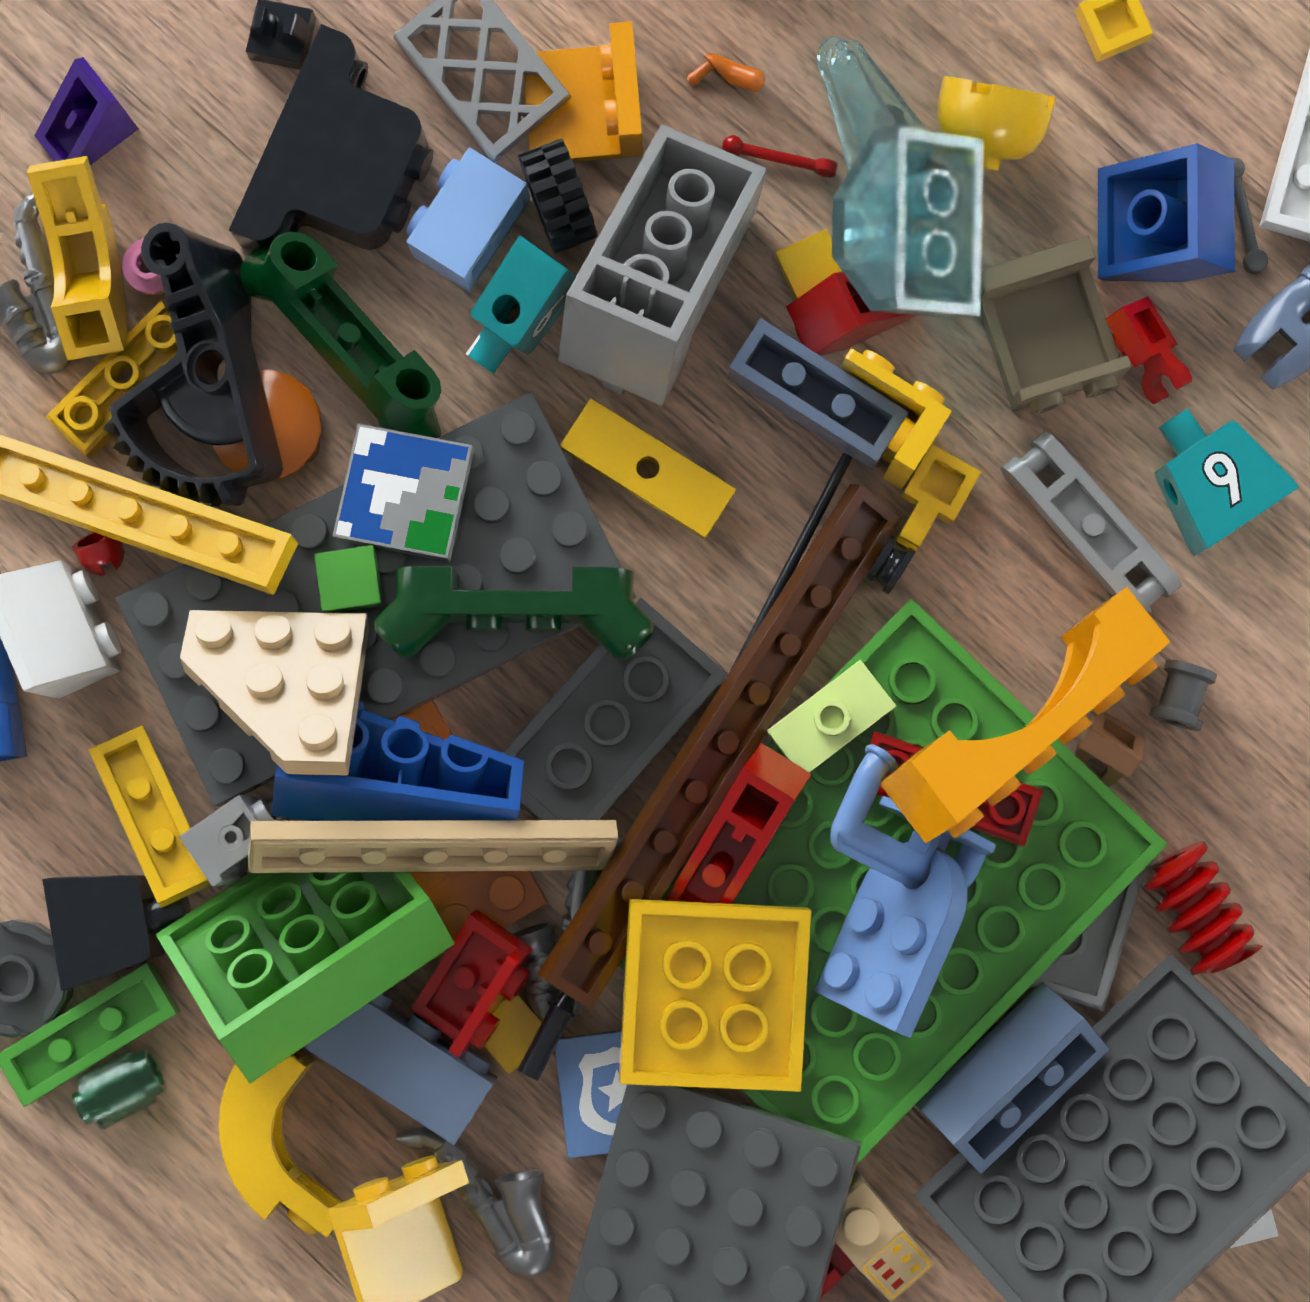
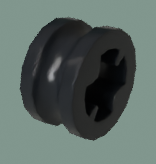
[864,536,916,595]

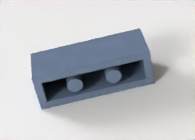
[728,318,909,470]
[915,981,1110,1174]
[304,992,498,1145]

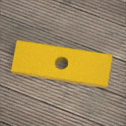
[45,300,177,459]
[560,398,736,540]

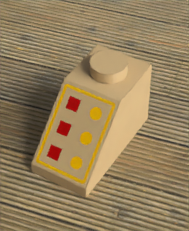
[836,1170,936,1302]

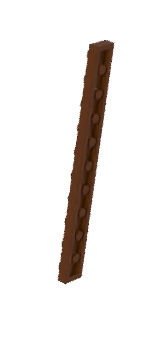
[537,484,902,1010]

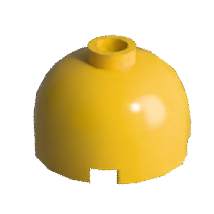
[937,76,1056,171]

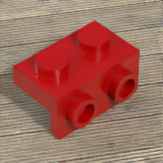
[410,909,534,1058]

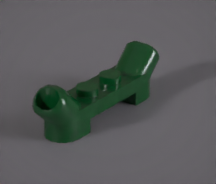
[240,232,442,438]
[374,566,654,659]

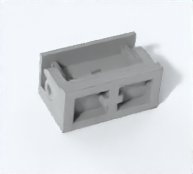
[179,795,290,887]

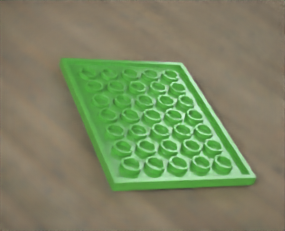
[619,598,1168,1165]

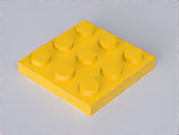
[619,899,811,1092]

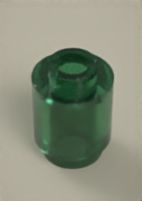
[72,1049,167,1130]

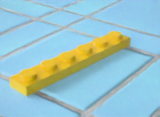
[0,435,298,595]

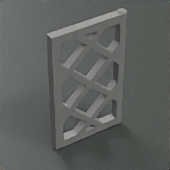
[393,0,572,163]

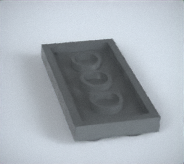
[503,598,728,820]

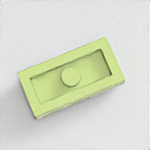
[767,660,896,773]

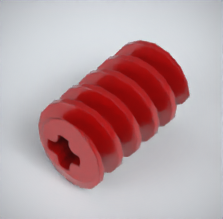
[1143,841,1263,975]

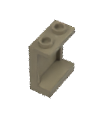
[971,236,1132,415]

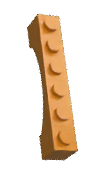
[880,587,1170,844]

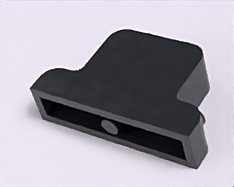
[229,24,433,251]

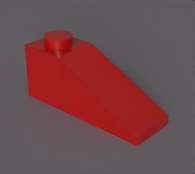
[665,743,812,904]

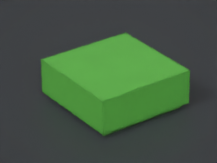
[314,545,384,613]

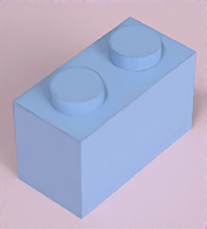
[406,147,531,293]

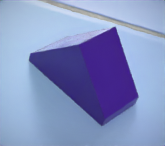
[34,57,139,165]

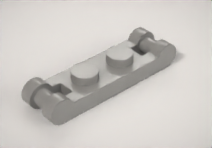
[1001,431,1182,614]

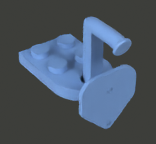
[814,744,996,1038]

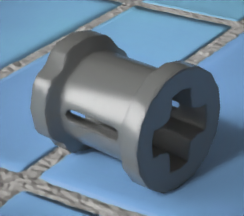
[1149,659,1217,731]

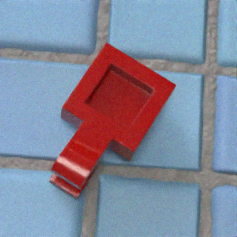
[1105,296,1192,404]

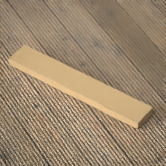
[248,820,618,873]

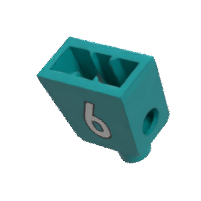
[466,235,576,374]
[1154,408,1299,556]

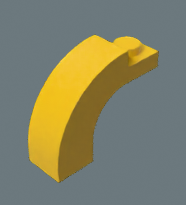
[218,1050,343,1238]

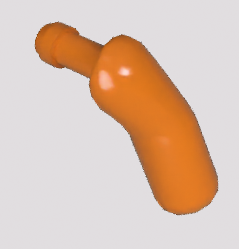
[686,53,765,92]

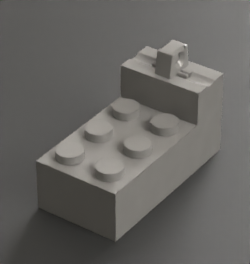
[558,124,767,406]

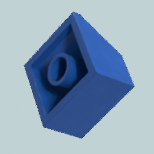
[1098,143,1235,282]

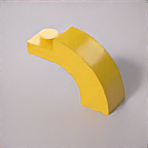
[27,156,127,361]

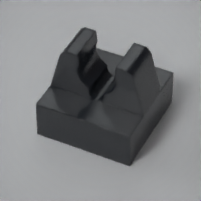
[246,0,316,70]

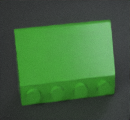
[155,872,455,1083]

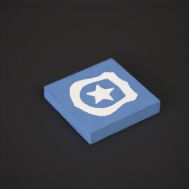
[555,1030,627,1158]

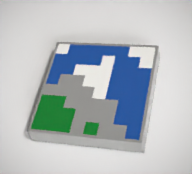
[332,423,474,562]

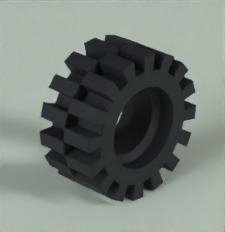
[518,139,598,254]

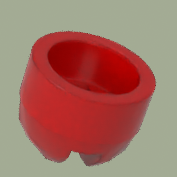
[72,532,125,576]

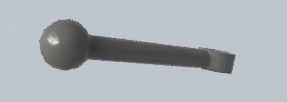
[1231,157,1268,274]

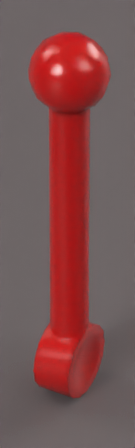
[722,135,838,177]

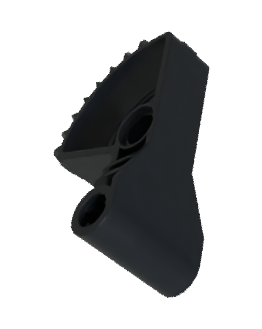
[103,222,283,507]

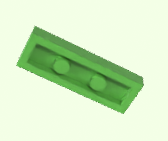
[0,962,181,1107]

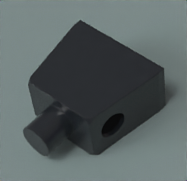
[42,875,191,991]

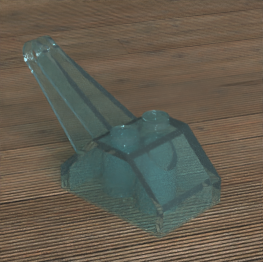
[817,36,983,318]

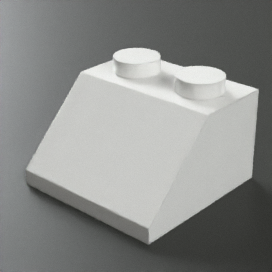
[0,560,122,699]

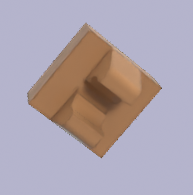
[1074,711,1146,787]

